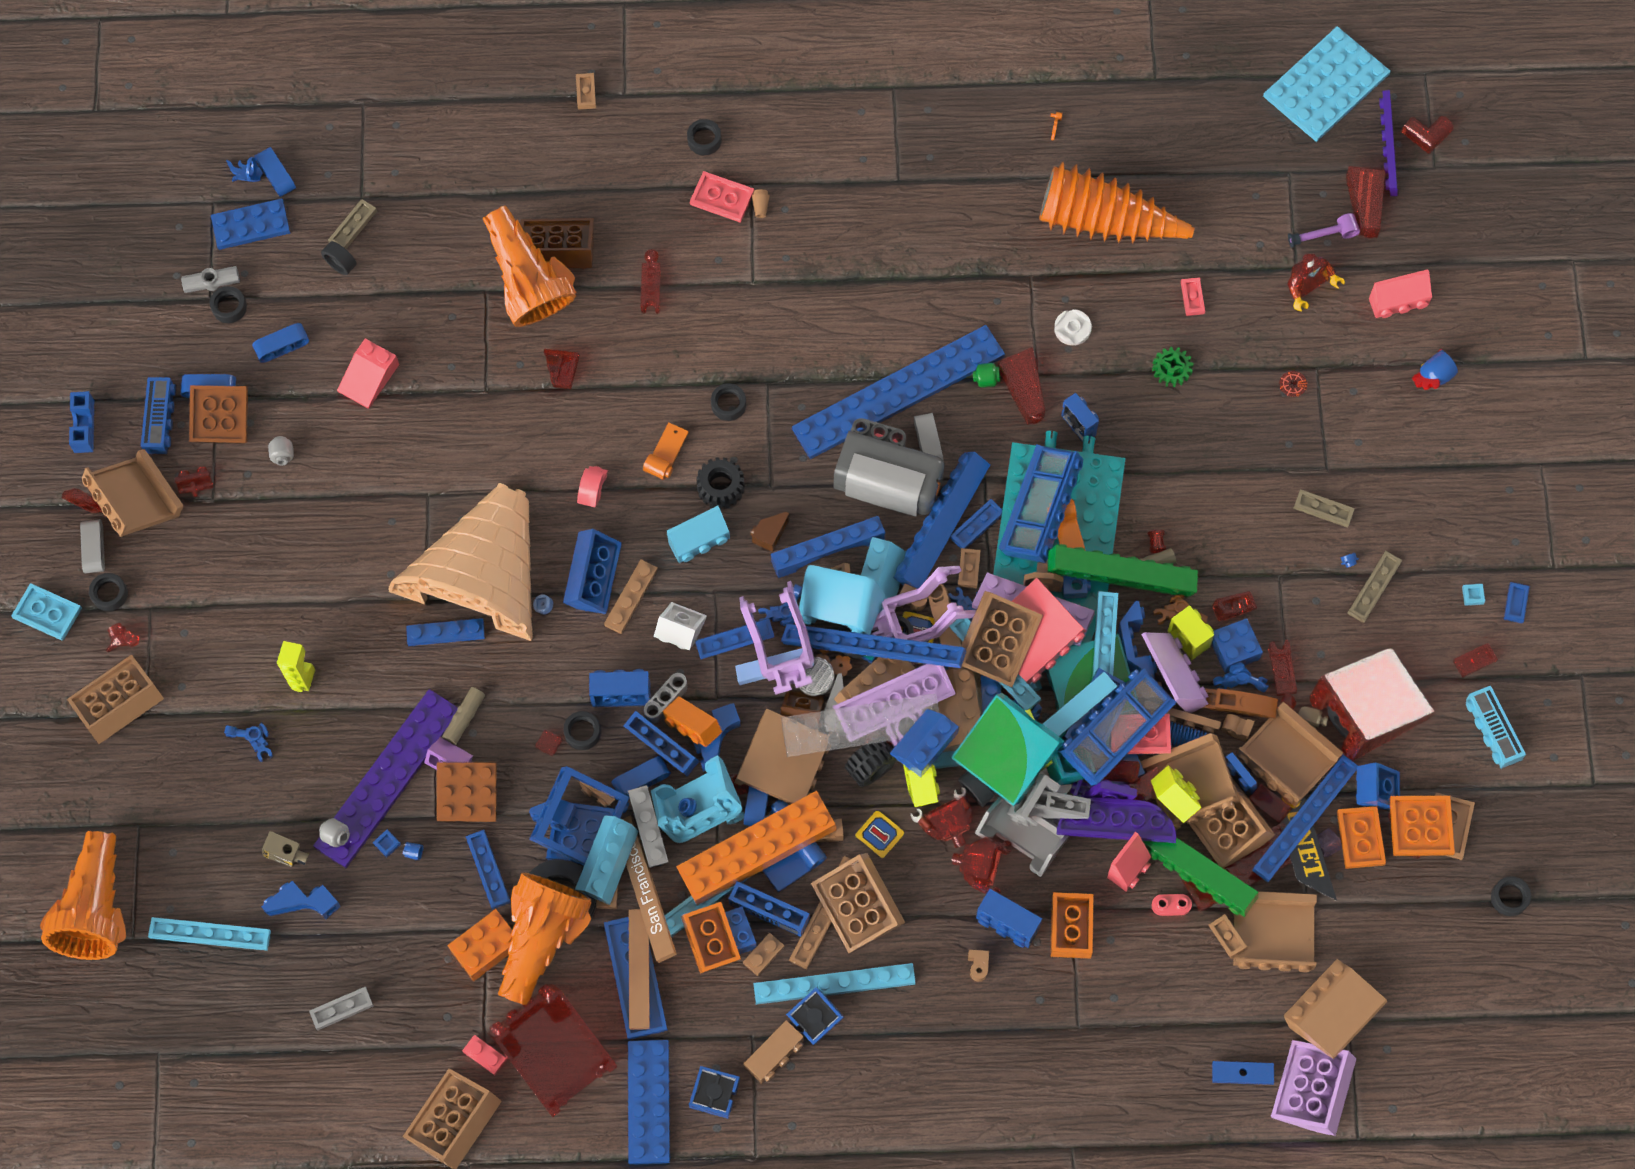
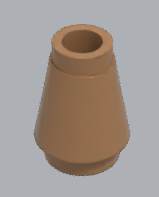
[752,189,770,218]

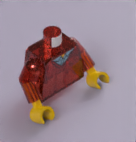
[1287,254,1345,312]

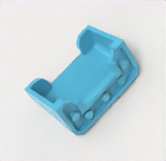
[799,565,885,635]
[651,755,742,843]

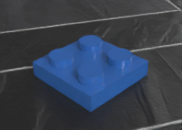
[1226,752,1258,794]

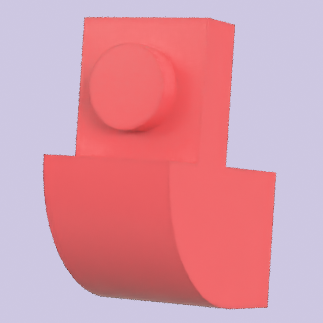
[577,466,608,507]

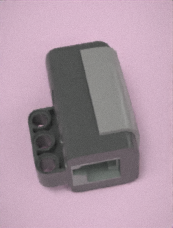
[834,418,944,517]

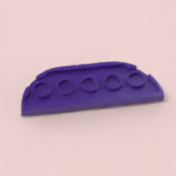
[1056,798,1176,843]

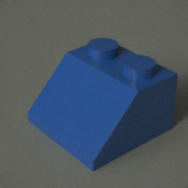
[1356,762,1400,810]

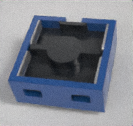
[1061,393,1099,442]
[786,987,844,1045]
[689,1066,740,1119]

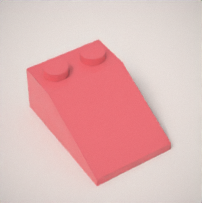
[337,339,399,409]
[1107,832,1151,892]

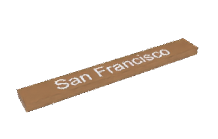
[622,815,677,963]

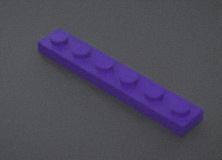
[1379,90,1398,196]

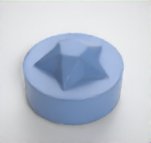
[533,594,553,615]

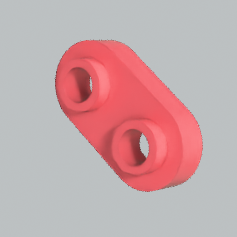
[1151,894,1192,916]

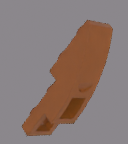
[1200,688,1278,719]

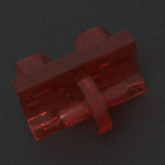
[175,467,213,497]

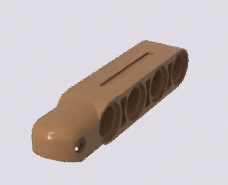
[928,584,963,670]

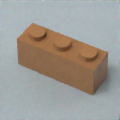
[744,1020,804,1084]

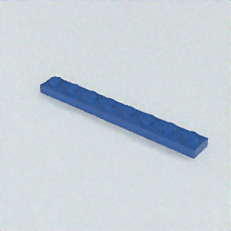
[1252,755,1358,882]

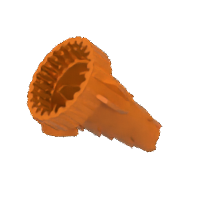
[483,205,576,327]
[40,831,126,960]
[498,873,591,1005]

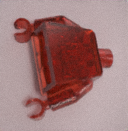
[952,837,1012,894]

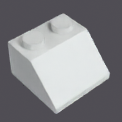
[654,602,707,650]

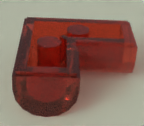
[1401,116,1453,154]

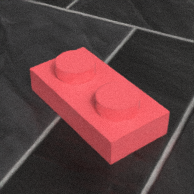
[1181,278,1205,316]
[462,1035,507,1076]

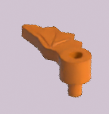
[1051,112,1063,140]

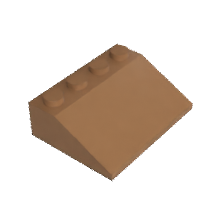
[961,591,1043,687]
[67,655,164,744]
[921,667,981,752]
[1189,776,1275,869]
[811,853,905,953]
[1284,959,1387,1059]
[403,1068,502,1169]

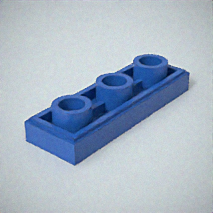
[1212,1061,1274,1085]

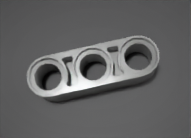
[914,413,944,462]
[80,519,105,573]
[644,673,688,724]

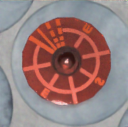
[1279,371,1307,397]

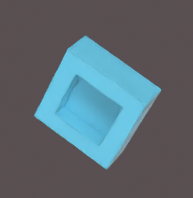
[1462,584,1485,606]

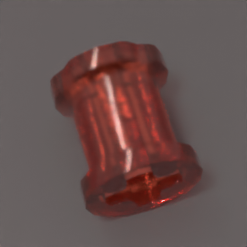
[1147,530,1166,553]

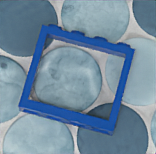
[529,766,629,866]

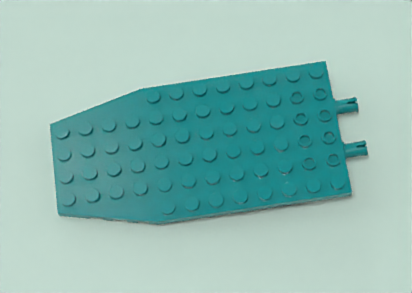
[993,431,1125,672]

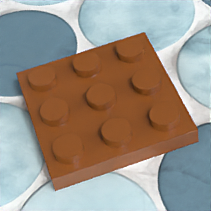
[189,385,248,443]
[437,761,497,822]

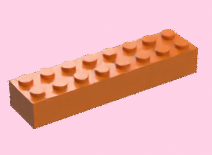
[676,791,837,906]

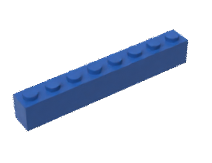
[893,452,990,589]

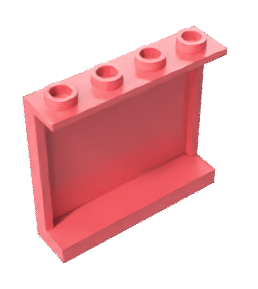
[1012,578,1087,684]

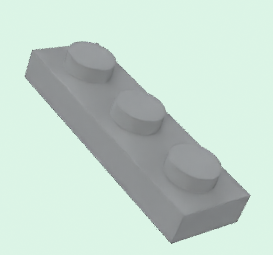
[309,987,373,1031]

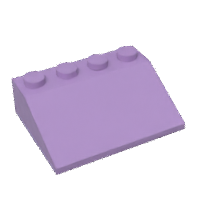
[1141,632,1209,713]
[1271,1040,1356,1136]

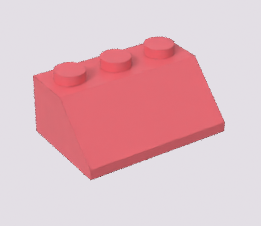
[1369,269,1432,318]

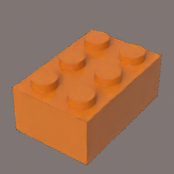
[1051,892,1093,959]
[681,902,741,974]
[447,909,513,981]

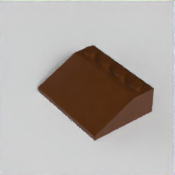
[520,218,594,269]

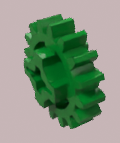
[1152,347,1193,387]

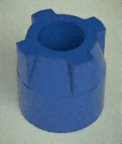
[403,842,423,860]

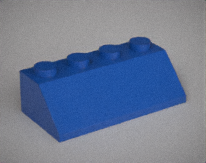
[563,529,621,614]

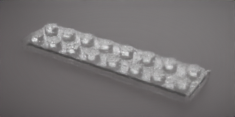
[781,693,939,757]

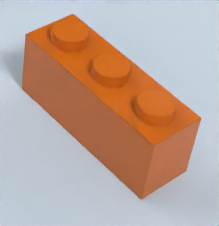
[662,696,722,747]

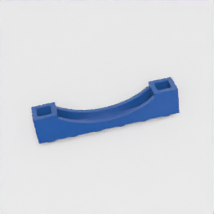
[771,516,885,578]

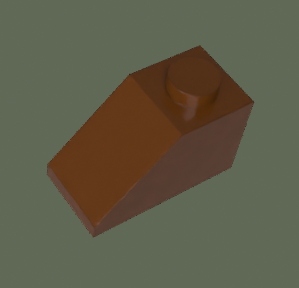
[750,512,790,552]

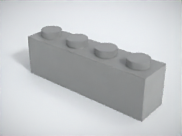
[628,785,668,868]

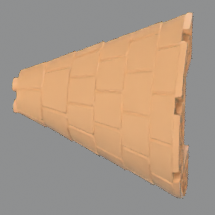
[389,483,533,641]

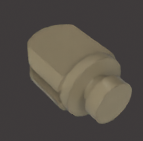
[1298,706,1328,728]

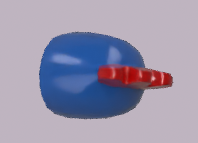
[1412,349,1458,390]

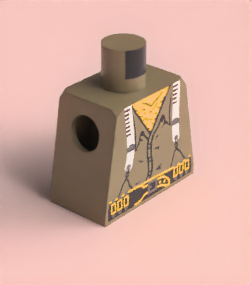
[262,831,309,867]

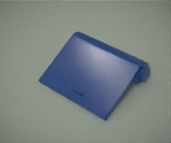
[762,800,827,892]

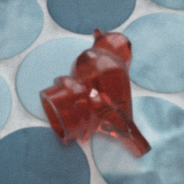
[106,623,140,653]

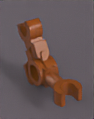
[1153,595,1208,625]

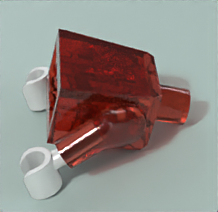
[911,787,973,848]

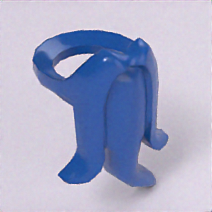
[226,157,263,182]

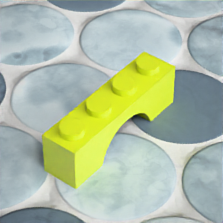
[277,641,315,692]

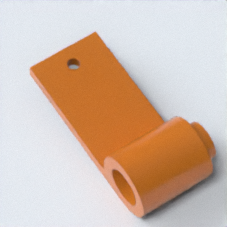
[643,422,689,480]
[1047,499,1086,551]

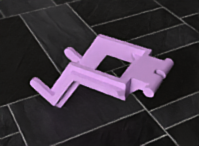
[872,566,976,642]
[740,581,815,695]

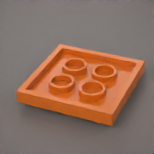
[1389,796,1455,856]

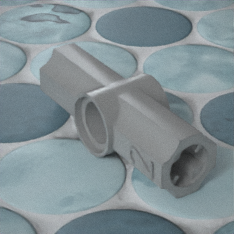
[181,266,240,293]

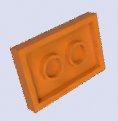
[1337,806,1386,869]

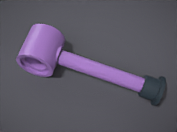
[1288,213,1360,248]

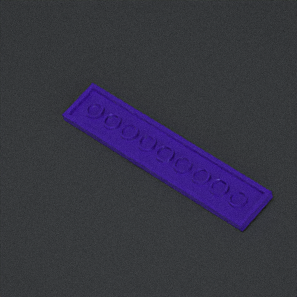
[313,689,458,869]

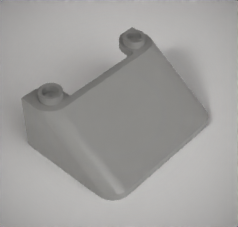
[975,796,1070,877]

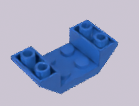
[1117,601,1157,683]

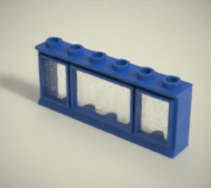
[999,444,1084,563]
[1059,668,1177,786]

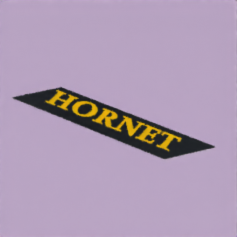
[1269,788,1337,901]

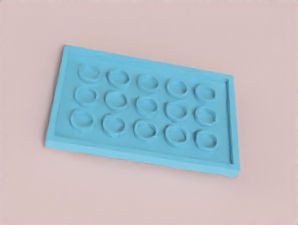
[1263,26,1391,142]

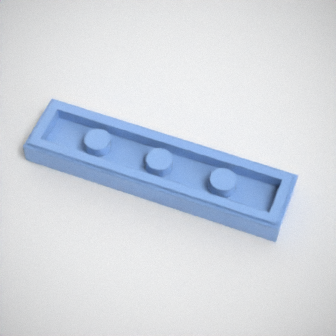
[735,648,814,685]

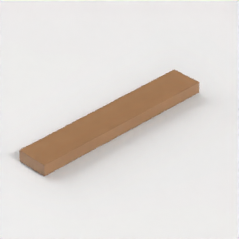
[789,856,851,970]
[629,909,650,1030]

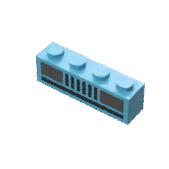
[1466,685,1526,769]

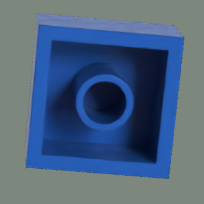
[1211,618,1263,673]

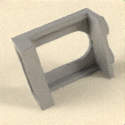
[1007,774,1061,827]

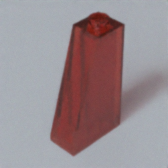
[1346,166,1385,238]
[998,347,1045,425]

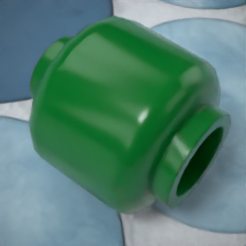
[973,363,1000,388]

